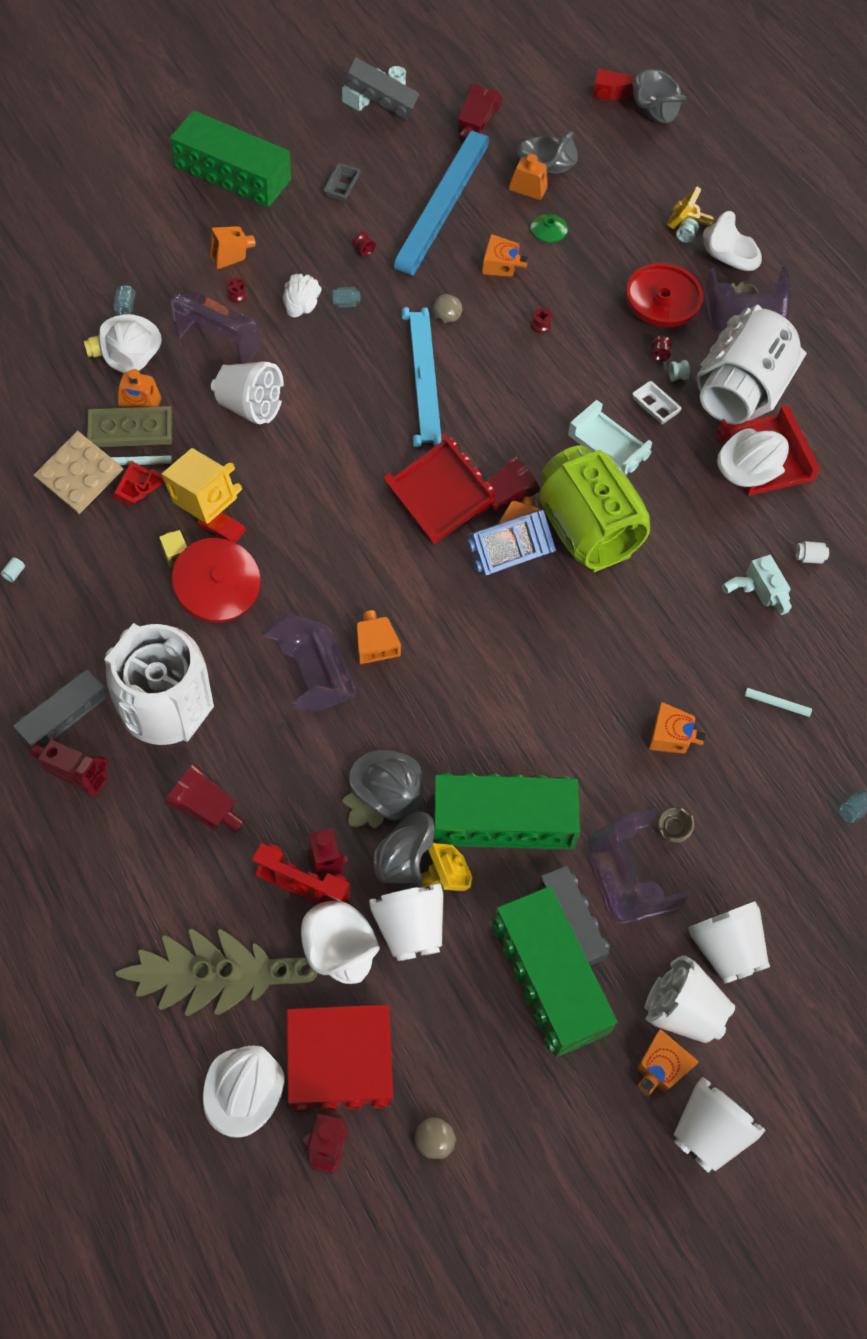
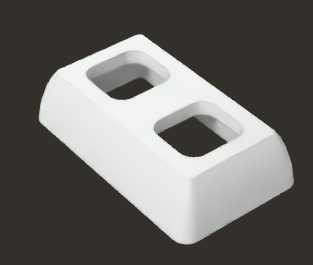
[633,381,681,425]

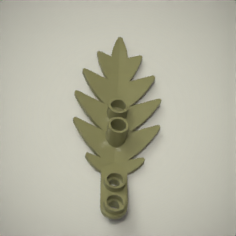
[116,929,318,1016]

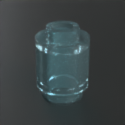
[113,285,136,315]
[333,286,361,307]
[839,790,867,823]

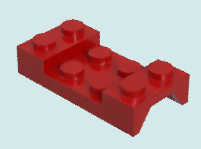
[252,843,350,905]

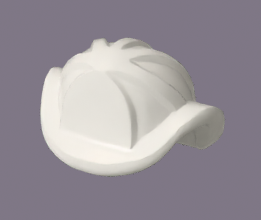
[703,211,762,271]
[99,314,162,373]
[717,429,789,487]
[301,901,380,984]
[203,1046,285,1137]

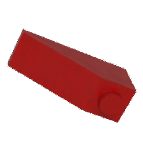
[592,69,635,101]

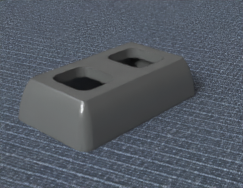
[324,163,361,202]

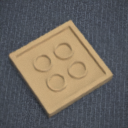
[34,431,123,514]

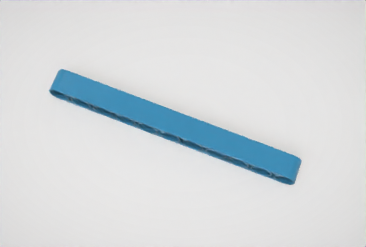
[394,131,489,276]

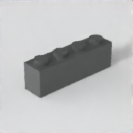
[343,57,419,119]
[13,669,108,749]
[539,866,610,966]

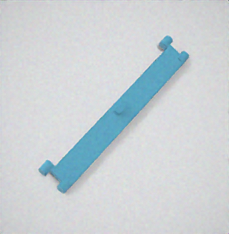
[402,307,442,448]

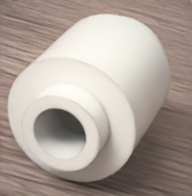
[796,541,829,564]

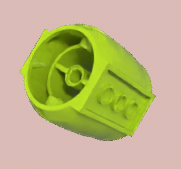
[539,445,650,573]

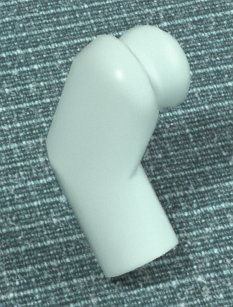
[721,577,755,594]

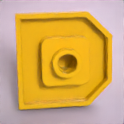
[666,187,713,229]
[421,843,472,891]

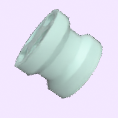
[388,66,406,85]
[676,218,699,243]
[669,360,690,382]

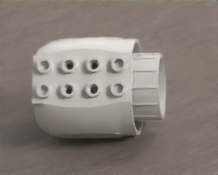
[697,304,806,424]
[104,623,214,745]

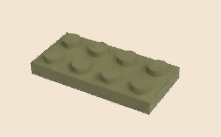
[87,406,172,447]

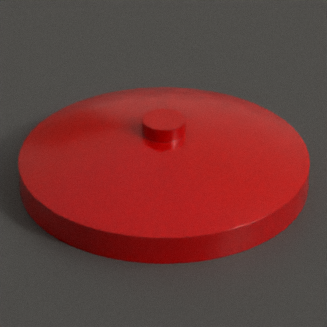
[626,263,703,327]
[171,538,260,623]

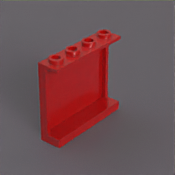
[717,405,821,496]
[383,433,495,545]
[287,1005,393,1112]

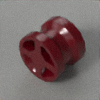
[352,232,376,257]
[226,278,247,303]
[531,308,552,333]
[651,336,672,361]

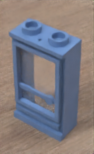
[467,510,556,575]

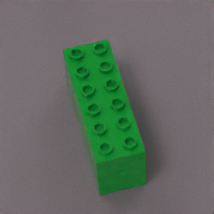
[170,111,291,207]
[433,773,580,849]
[492,886,617,1058]

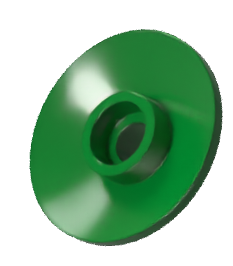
[531,214,568,243]

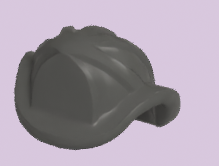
[633,69,687,124]
[515,131,578,174]
[348,750,424,821]
[372,812,435,891]

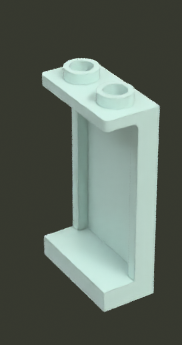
[568,400,652,475]

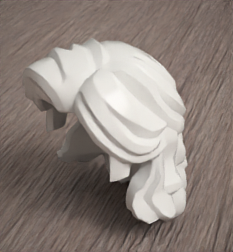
[283,274,321,317]

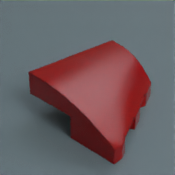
[112,461,165,505]

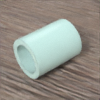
[1,557,25,582]

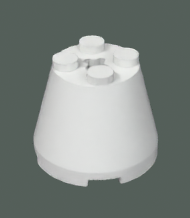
[211,362,284,424]
[369,884,443,961]
[687,901,770,984]
[645,956,735,1043]
[674,1077,765,1172]

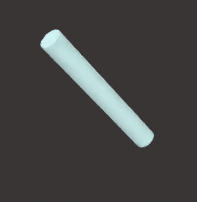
[111,456,172,465]
[744,688,812,717]

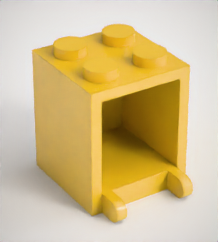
[162,448,242,524]

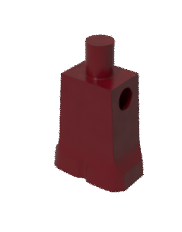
[458,84,502,143]
[476,456,540,516]
[30,740,108,797]
[165,763,244,832]
[307,828,348,881]
[303,1114,348,1174]

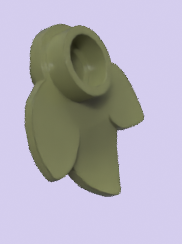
[342,793,384,829]

